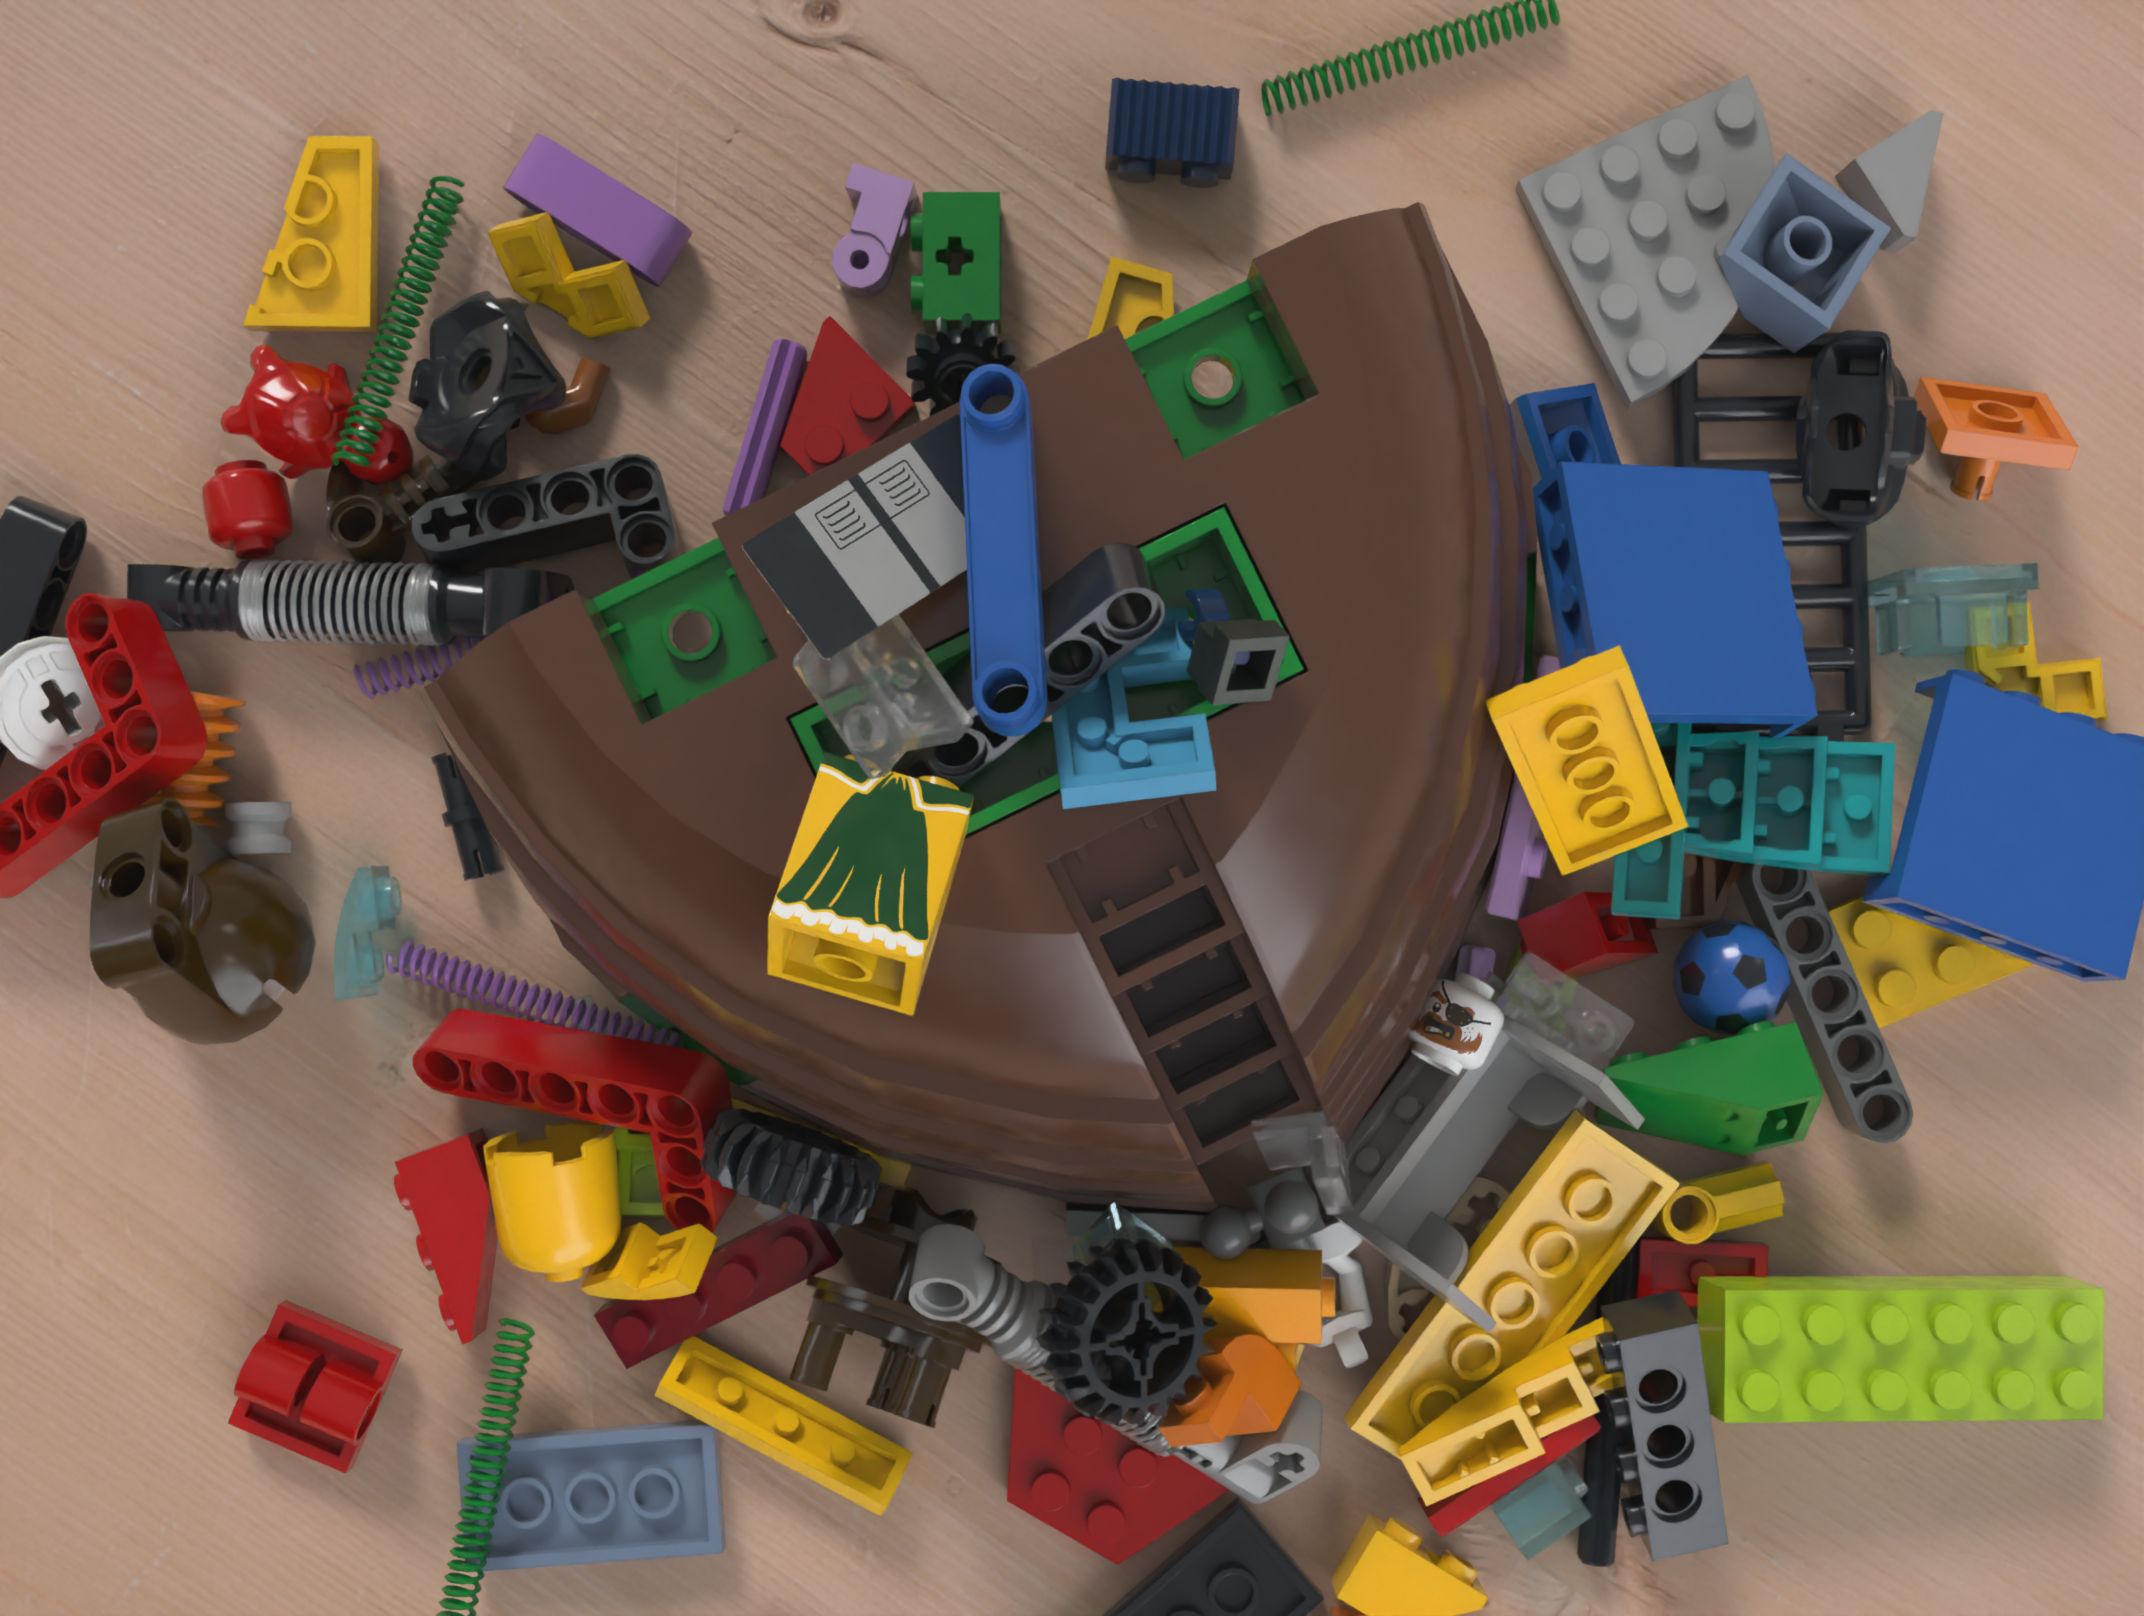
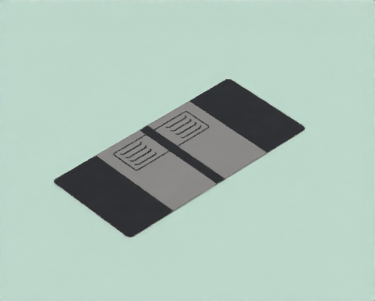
[742,414,967,659]

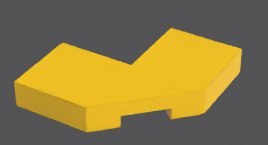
[487,212,651,339]
[1959,601,2108,722]

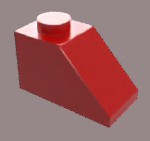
[1517,892,1659,982]

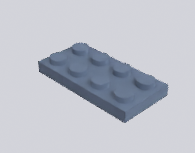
[457,1420,726,1573]

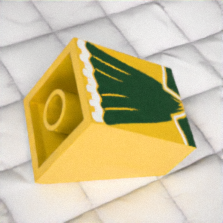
[767,752,974,1016]

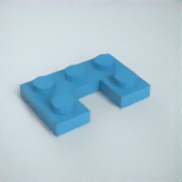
[1052,606,1216,809]

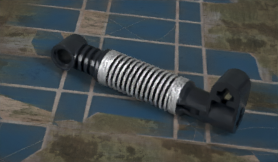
[127,559,575,646]

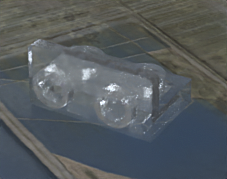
[793,614,974,779]
[1482,952,1635,1072]

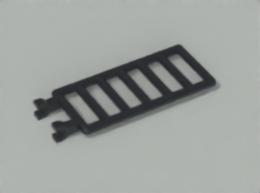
[1672,333,1872,742]

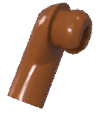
[525,357,611,435]

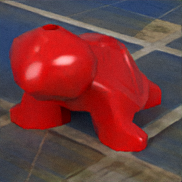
[220,344,414,485]

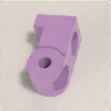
[832,163,918,298]

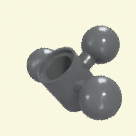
[1199,1166,1326,1259]

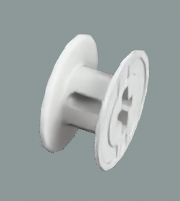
[0,636,105,770]

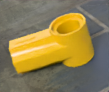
[1650,1161,1785,1244]

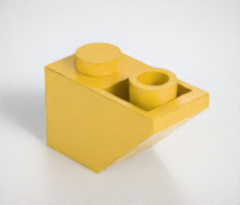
[1330,1513,1488,1616]

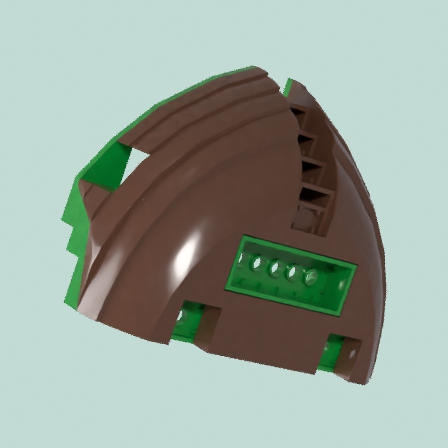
[421,202,1537,1212]

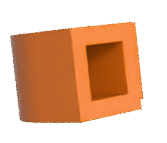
[1157,1334,1302,1447]

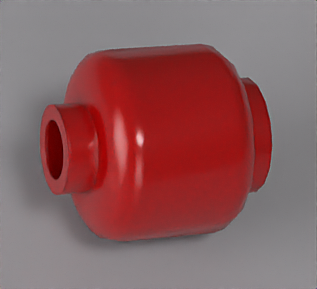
[202,460,294,560]

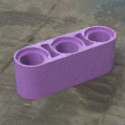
[503,133,693,287]

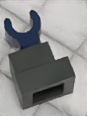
[1177,588,1290,705]

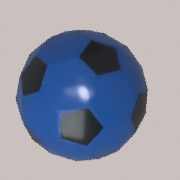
[1673,921,1790,1035]

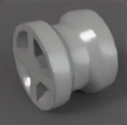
[224,802,292,855]

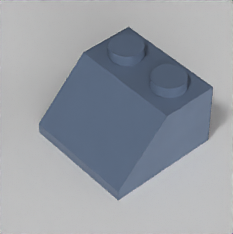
[1718,153,1891,353]

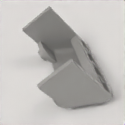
[1319,1014,1645,1333]

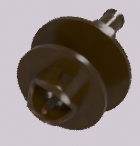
[789,1187,1002,1428]

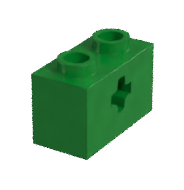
[911,192,1002,334]

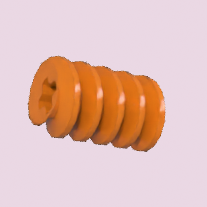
[142,691,246,827]

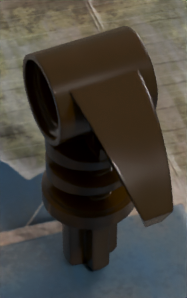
[326,454,482,571]

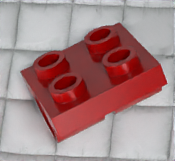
[228,1300,403,1474]

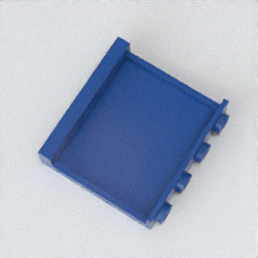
[1533,461,1818,738]
[1862,669,2144,982]

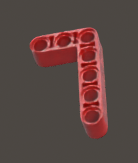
[0,593,208,898]
[413,1009,739,1232]

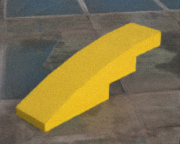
[1398,1317,1613,1506]

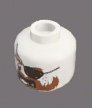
[1408,972,1504,1076]

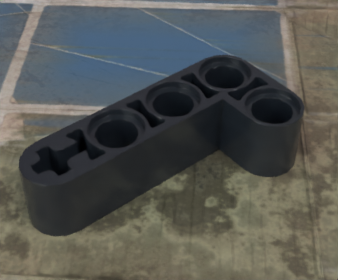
[412,454,683,579]

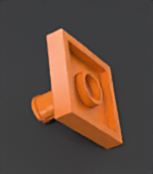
[1914,377,2079,501]

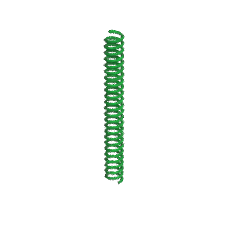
[1261,0,1560,117]
[331,176,465,467]
[436,1318,535,1616]

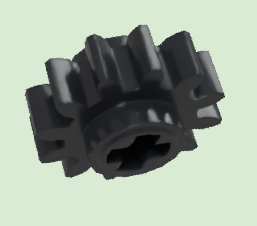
[906,313,1020,417]

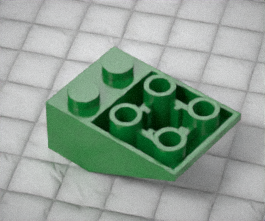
[1594,1021,1824,1155]

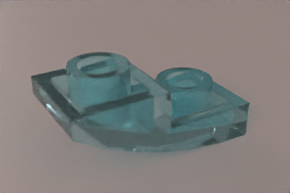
[333,866,402,1001]

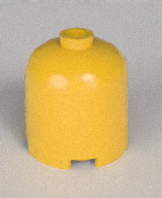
[483,1121,621,1282]

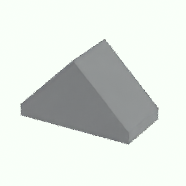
[1835,110,1943,253]

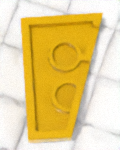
[243,136,379,332]

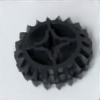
[700,1108,882,1226]
[1035,1238,1218,1425]

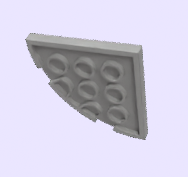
[1515,75,1774,410]

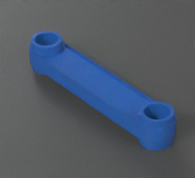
[960,364,1047,737]

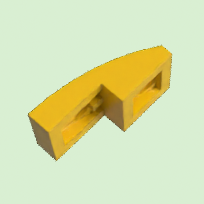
[580,1222,718,1300]

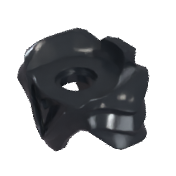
[408,291,566,481]
[1796,330,1926,530]

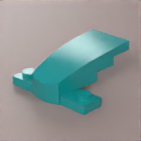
[1611,723,1896,919]

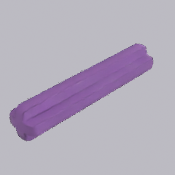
[723,338,807,516]

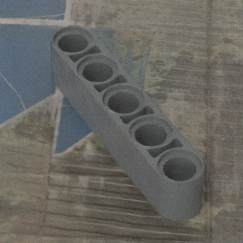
[1736,863,1913,1143]

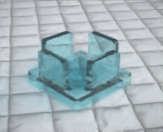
[1868,563,2039,657]

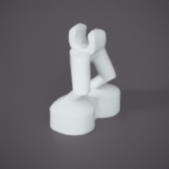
[1248,1210,1373,1368]

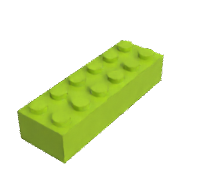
[1697,1275,2104,1423]

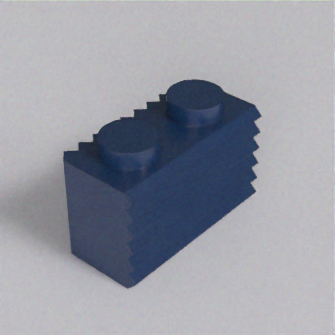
[1105,77,1240,188]

